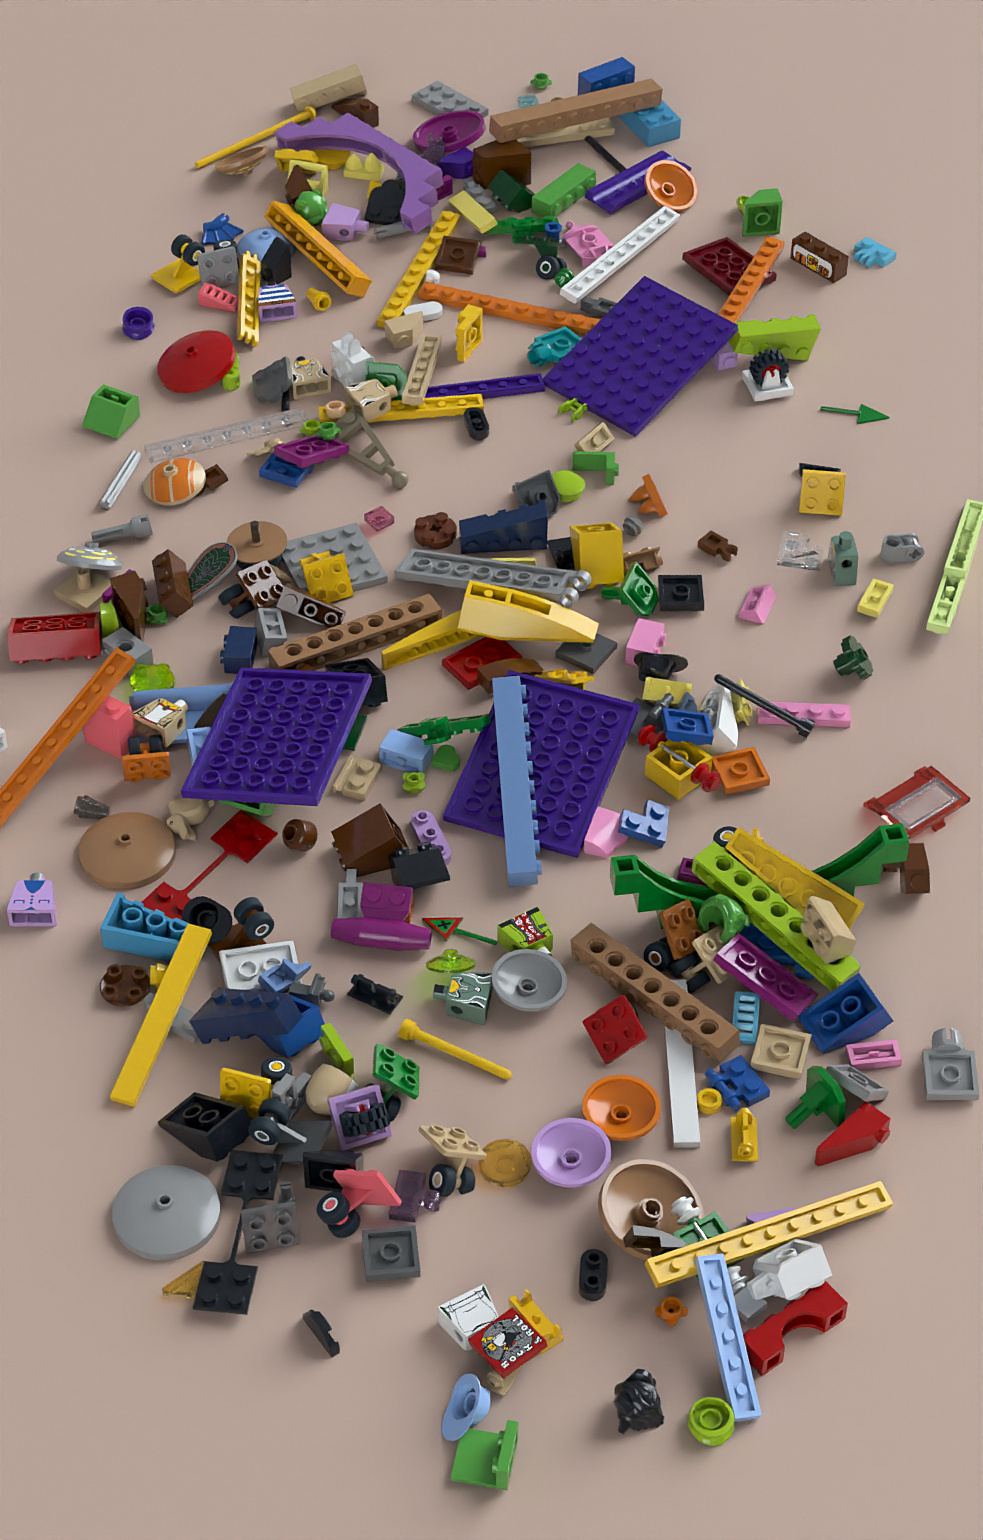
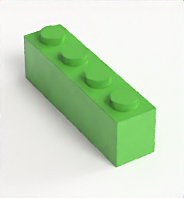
[532,163,596,218]

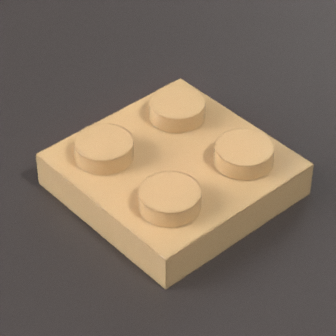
[751,1024,812,1080]

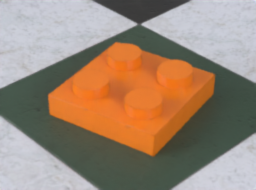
[711,747,770,795]

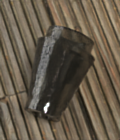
[74,795,111,819]

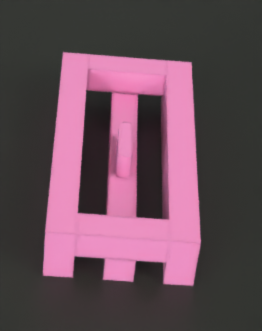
[845,1039,902,1070]

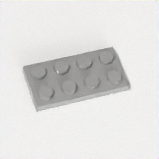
[412,81,488,117]

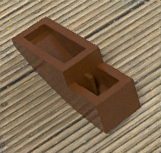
[477,658,545,694]

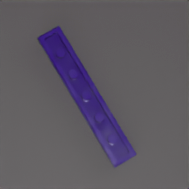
[425,373,545,399]

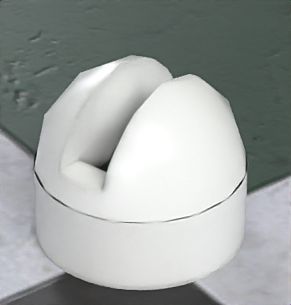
[426,269,440,284]

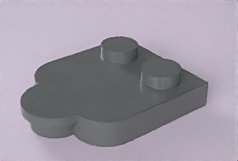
[252,357,292,403]

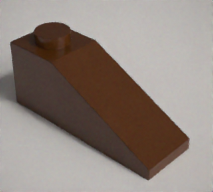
[331,99,379,128]

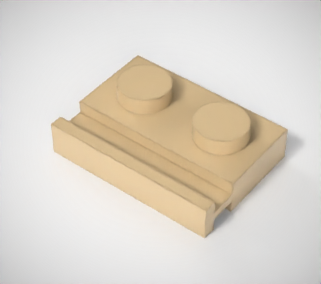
[333,755,382,801]

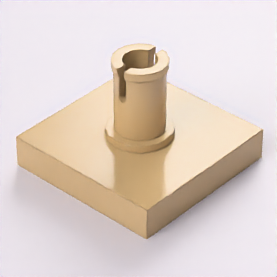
[54,567,111,613]

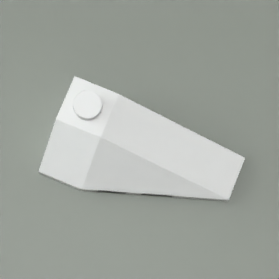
[693,684,738,756]

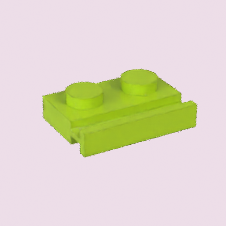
[319,1022,355,1081]

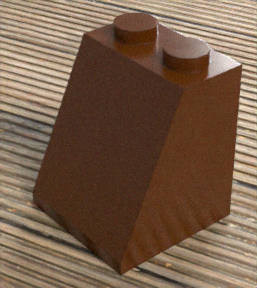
[472,139,532,189]
[331,803,409,877]

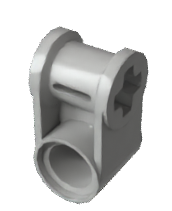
[880,533,924,564]

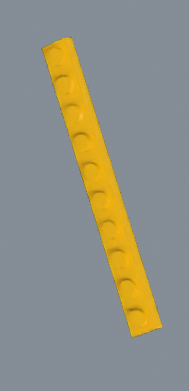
[377,211,461,328]
[645,1181,893,1288]

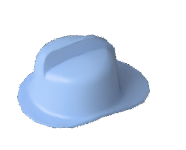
[441,1373,491,1441]

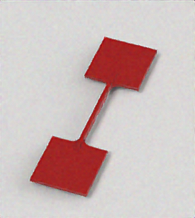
[141,810,278,920]

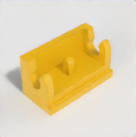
[509,1290,564,1354]

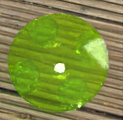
[130,663,175,691]

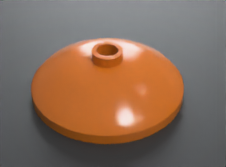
[644,160,698,212]
[582,1075,661,1141]

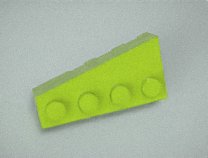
[729,314,821,361]

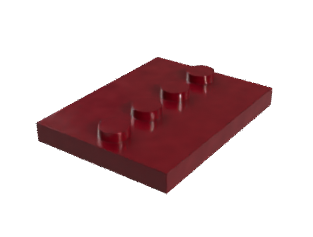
[682,237,777,296]

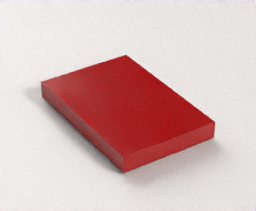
[442,637,523,690]

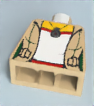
[132,698,188,748]

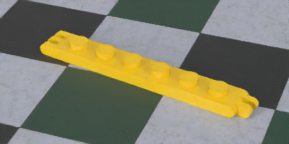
[237,250,260,347]

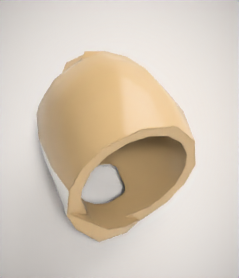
[305,1064,359,1116]

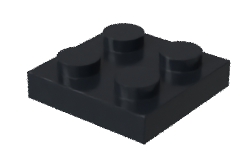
[658,575,704,611]

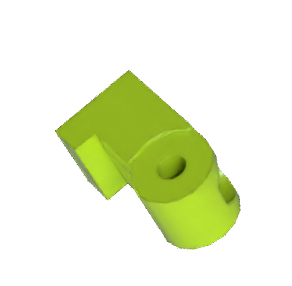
[222,353,240,391]

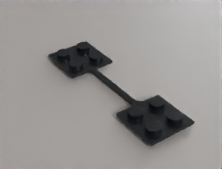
[193,1150,283,1315]

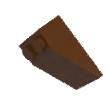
[110,571,149,642]

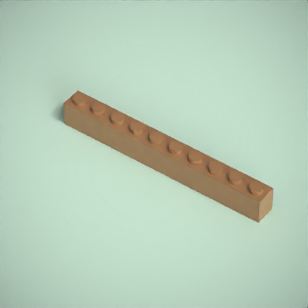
[489,78,663,143]

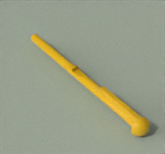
[195,106,316,169]

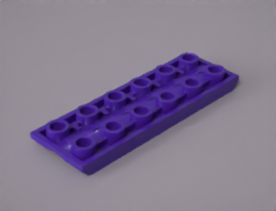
[585,150,691,214]

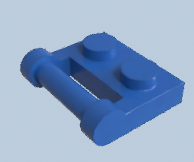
[259,452,314,488]

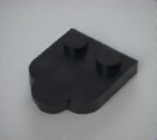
[364,179,406,225]

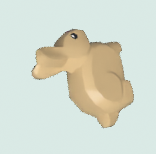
[166,798,215,841]

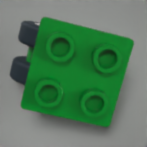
[364,1043,420,1121]

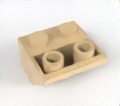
[801,896,856,964]

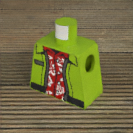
[497,906,553,957]

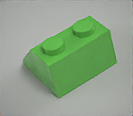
[742,188,783,237]

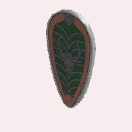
[187,542,238,600]

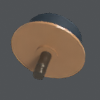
[226,521,287,570]

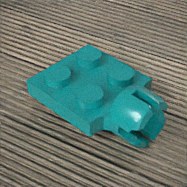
[527,326,581,367]

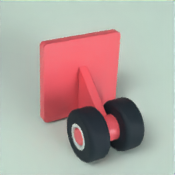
[316,1169,402,1238]

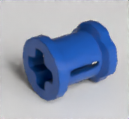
[545,222,562,244]

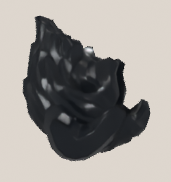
[613,1369,664,1434]

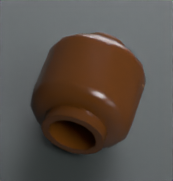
[282,819,318,851]

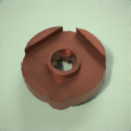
[414,512,457,549]

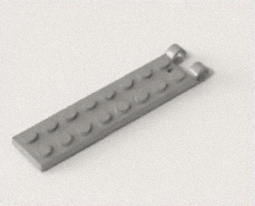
[394,549,592,608]

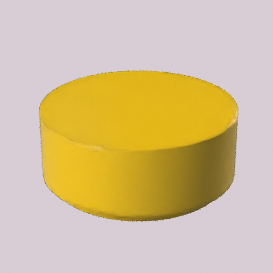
[697,1088,722,1115]

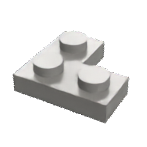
[272,1072,312,1126]

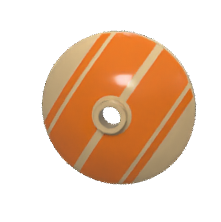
[143,458,206,506]

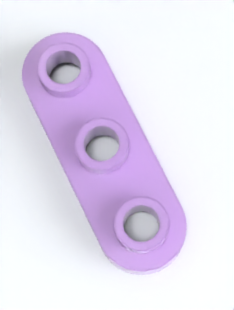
[411,810,451,865]

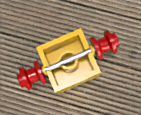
[638,725,721,800]

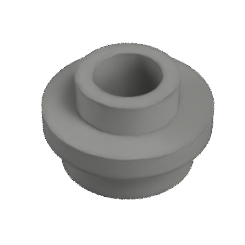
[622,516,643,536]

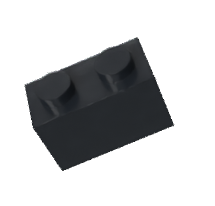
[388,842,451,889]

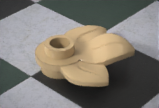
[246,438,285,457]

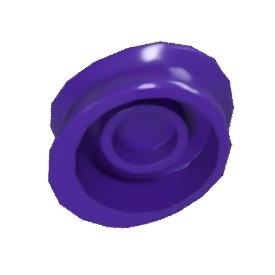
[122,307,155,340]

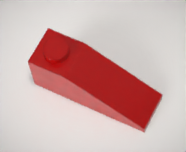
[814,1101,891,1167]

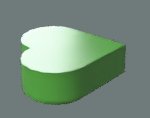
[431,744,460,771]

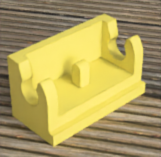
[642,677,693,707]

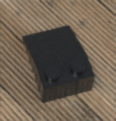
[325,658,388,707]
[158,1092,251,1162]

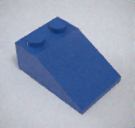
[798,973,894,1054]
[256,992,325,1058]

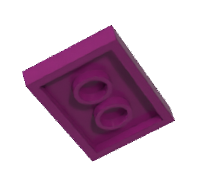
[274,434,349,468]

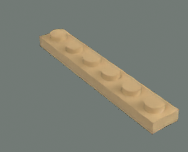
[402,334,442,406]

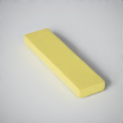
[448,190,498,234]

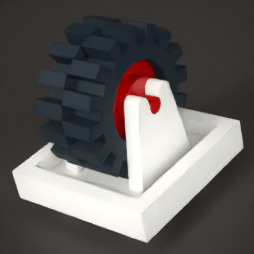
[742,348,794,401]

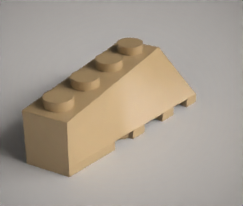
[289,63,367,114]

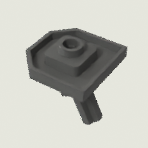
[512,470,561,517]

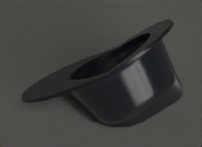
[634,652,688,681]
[182,896,233,943]

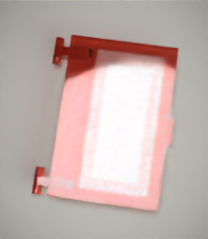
[863,765,971,840]

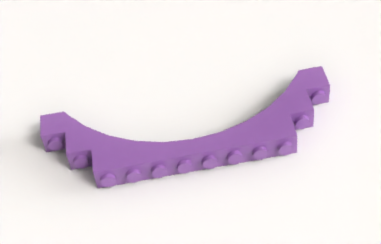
[274,113,444,234]

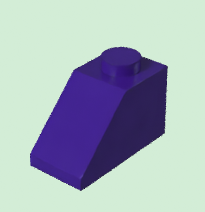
[436,147,473,179]

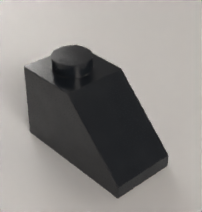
[260,237,292,285]

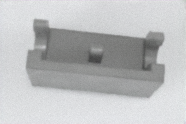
[254,608,287,656]

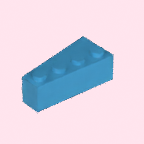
[100,892,189,962]

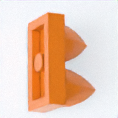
[629,474,668,518]

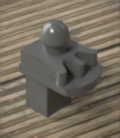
[289,973,335,1007]

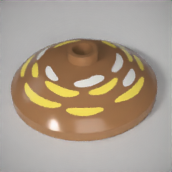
[215,146,268,176]

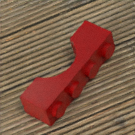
[743,1281,848,1376]

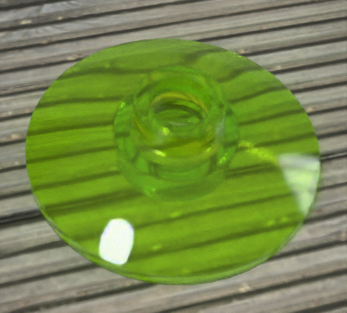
[426,949,476,973]

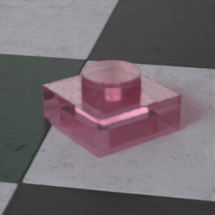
[364,506,394,532]

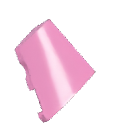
[584,807,629,858]

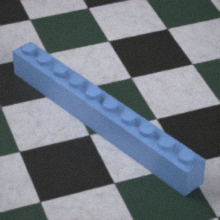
[492,676,542,887]

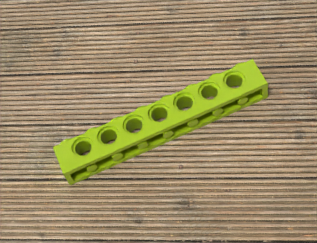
[691,841,861,992]

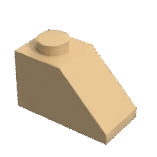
[385,311,423,350]

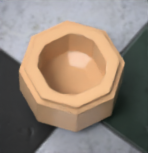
[325,400,346,419]

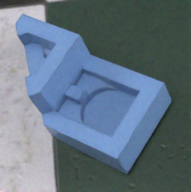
[258,958,312,993]

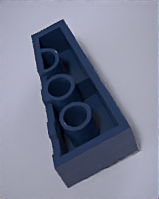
[459,499,548,554]
[189,988,303,1044]

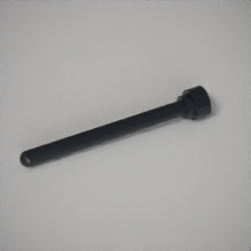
[714,674,816,738]

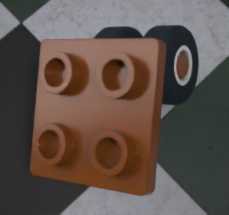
[643,899,702,972]

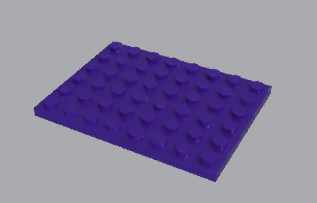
[542,276,738,437]
[181,668,372,806]
[443,670,640,858]

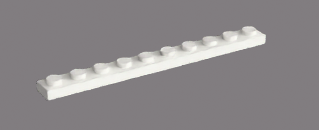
[560,206,680,304]

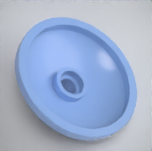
[238,228,296,266]

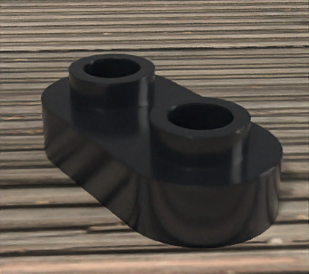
[464,408,489,440]
[579,1249,608,1301]

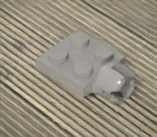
[922,1028,979,1100]

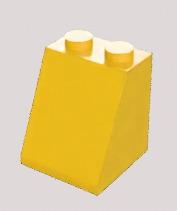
[570,522,624,589]

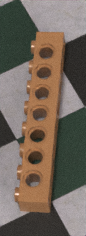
[268,593,442,671]
[570,922,740,1063]

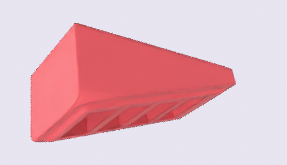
[198,283,238,313]

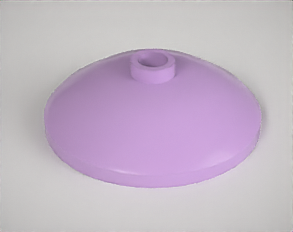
[531,1118,611,1188]

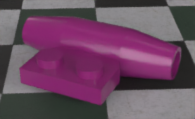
[331,882,432,951]

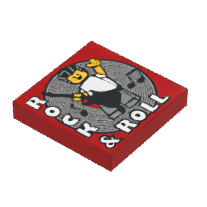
[468,1308,548,1379]

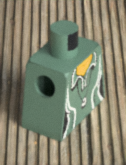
[828,531,858,586]
[433,972,493,1026]

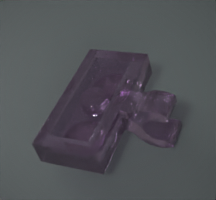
[419,132,446,165]
[388,1170,441,1223]

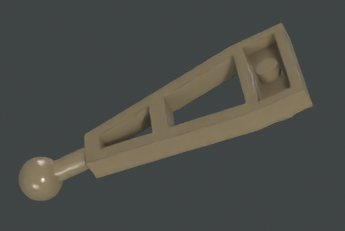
[334,408,408,488]

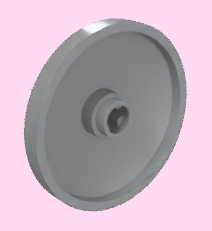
[112,1165,221,1261]

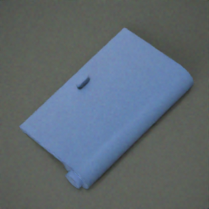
[129,683,233,744]

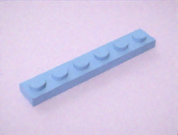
[694,1253,762,1422]

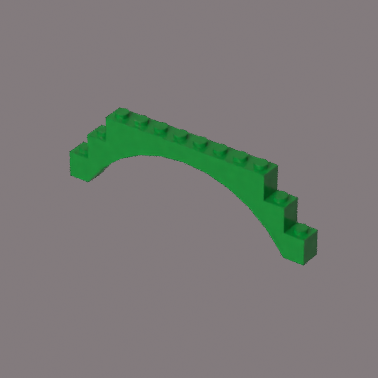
[610,823,909,929]

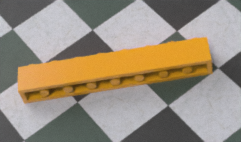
[264,201,372,297]

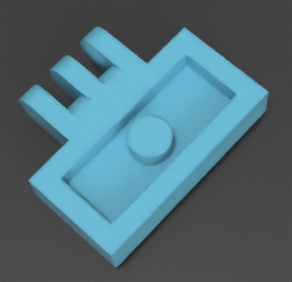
[853,237,897,268]

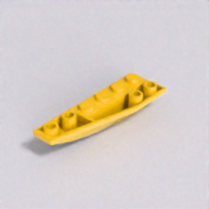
[458,580,599,643]

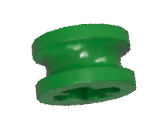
[555,268,574,288]

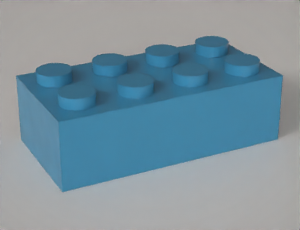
[618,99,681,147]

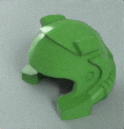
[295,189,329,226]
[696,894,750,944]

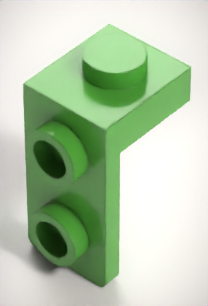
[572,451,619,485]

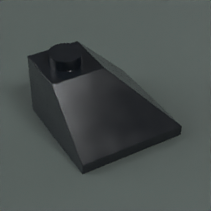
[303,1150,364,1193]

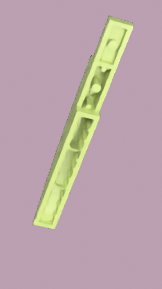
[926,499,983,635]

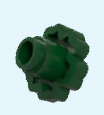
[833,635,873,680]

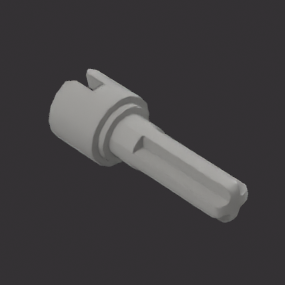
[91,514,153,543]

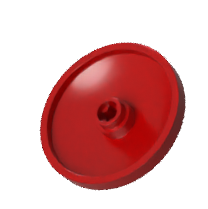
[157,330,236,393]

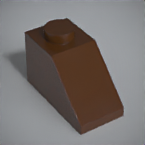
[285,164,313,210]
[899,843,930,894]

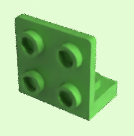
[451,1420,519,1490]

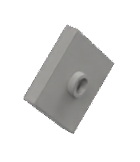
[825,1064,889,1101]

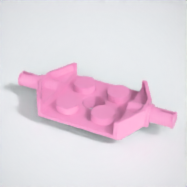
[562,221,614,267]

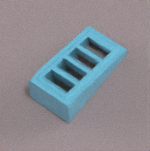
[732,991,760,1045]

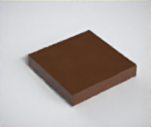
[435,235,481,275]

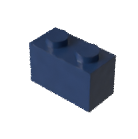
[220,626,258,674]

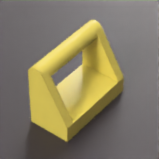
[288,159,329,197]

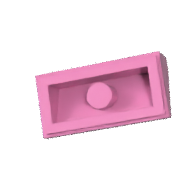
[738,584,776,624]

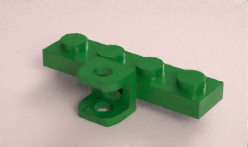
[483,216,559,244]
[397,714,491,745]

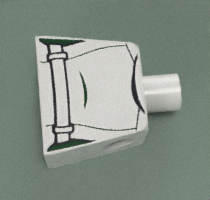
[438,1284,499,1351]

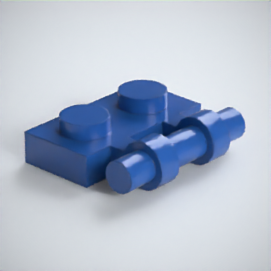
[705,1055,770,1111]

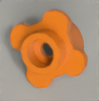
[655,1297,688,1326]

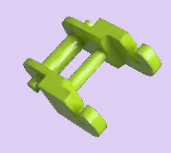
[558,398,588,422]

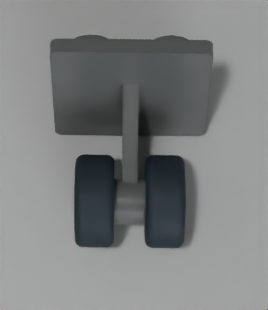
[248,1098,333,1165]

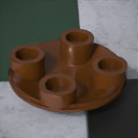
[100,964,150,1007]

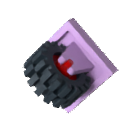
[327,1084,392,1151]

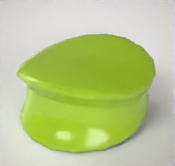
[552,470,586,502]
[100,600,119,638]
[687,1397,735,1446]

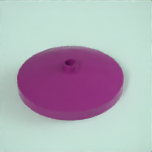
[413,110,486,154]

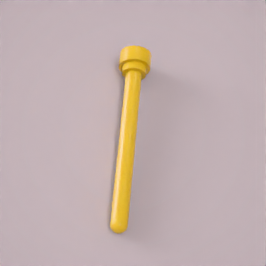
[398,1019,512,1080]

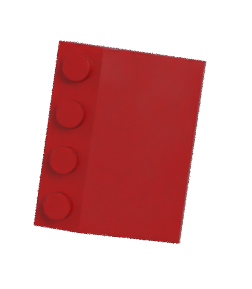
[7,612,102,664]

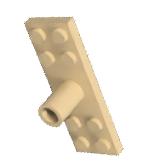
[516,96,615,147]

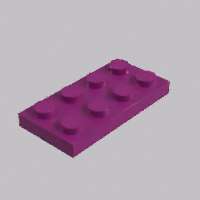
[713,933,819,1022]

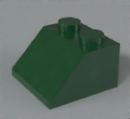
[487,169,535,213]

